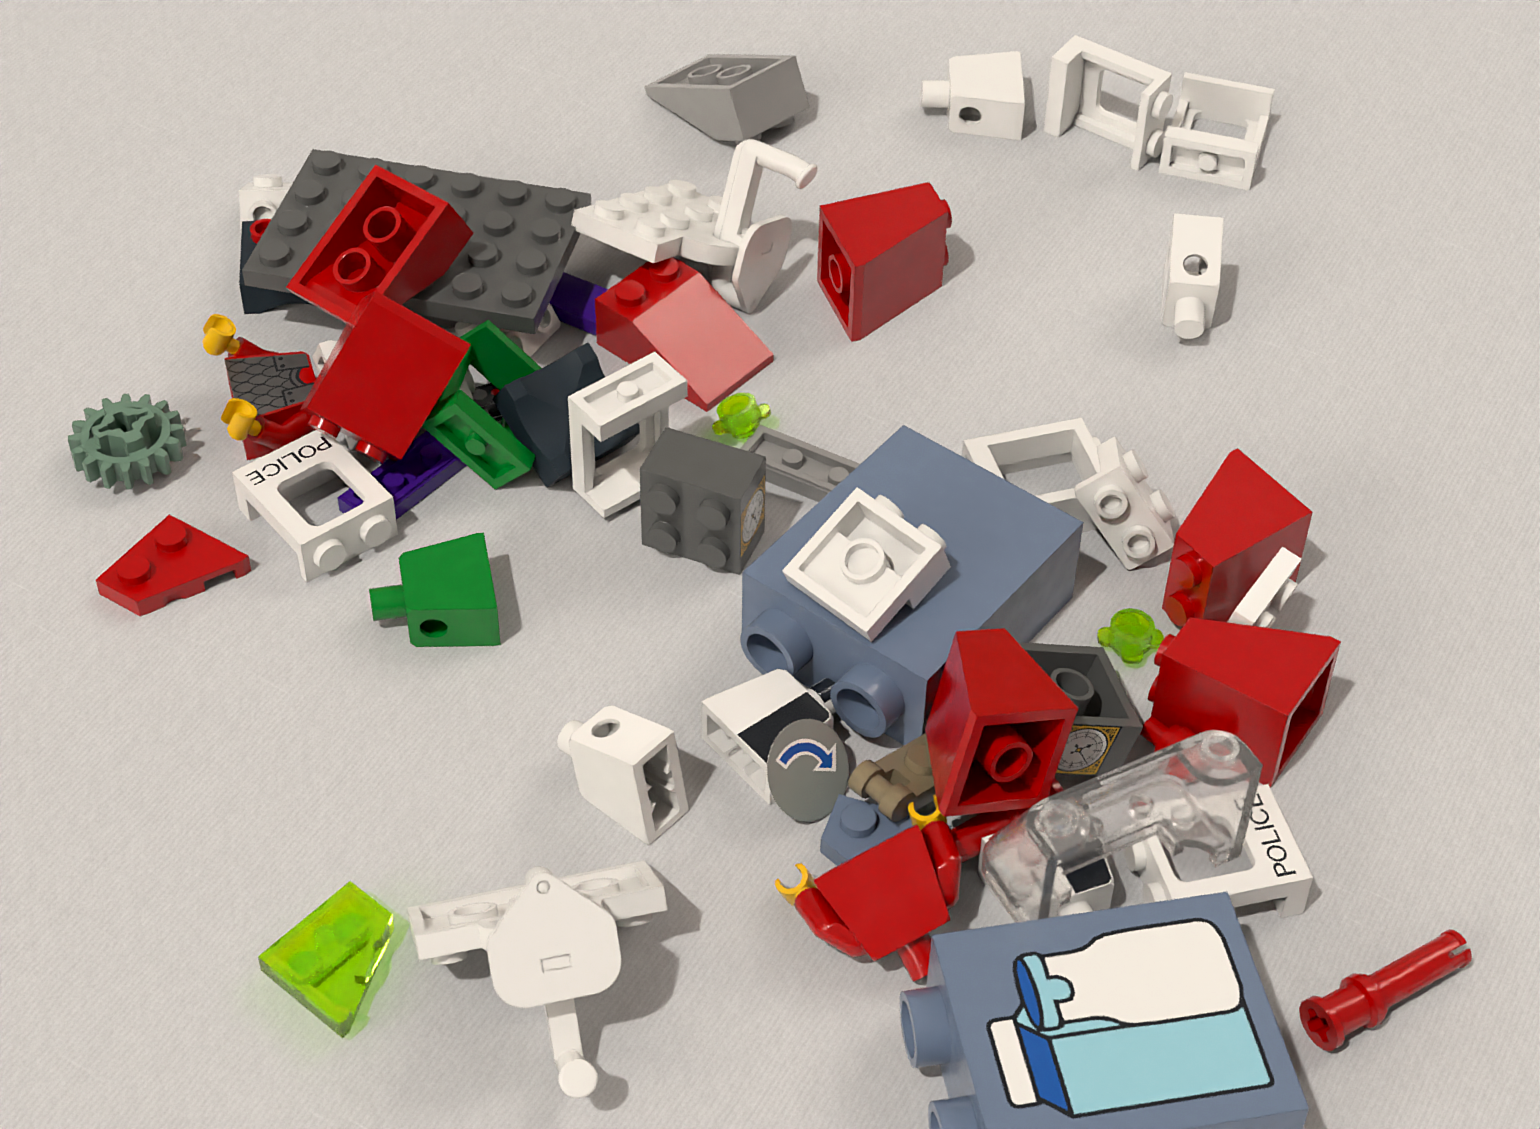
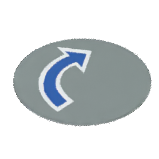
[767,719,849,822]

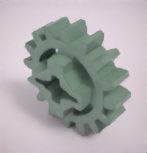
[68,393,187,490]

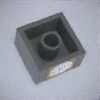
[640,427,766,575]
[1018,642,1143,777]

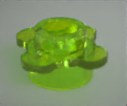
[712,393,772,439]
[1097,608,1164,665]

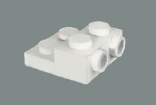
[782,487,951,642]

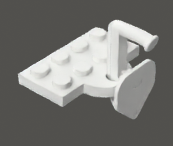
[571,139,818,314]
[407,860,668,1098]

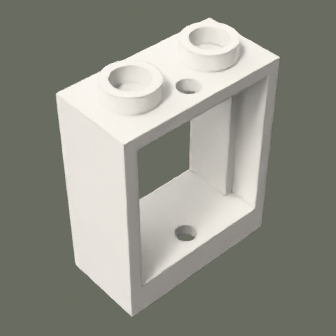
[962,418,1101,532]

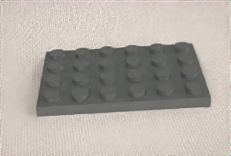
[242,149,591,334]

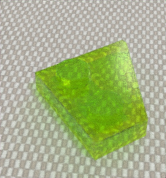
[258,881,394,1038]

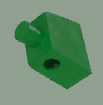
[369,532,501,647]

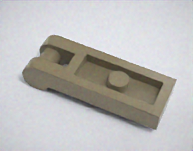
[848,733,936,822]

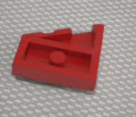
[96,514,251,617]

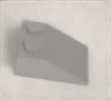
[644,54,810,145]

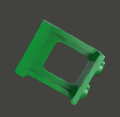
[422,319,541,490]

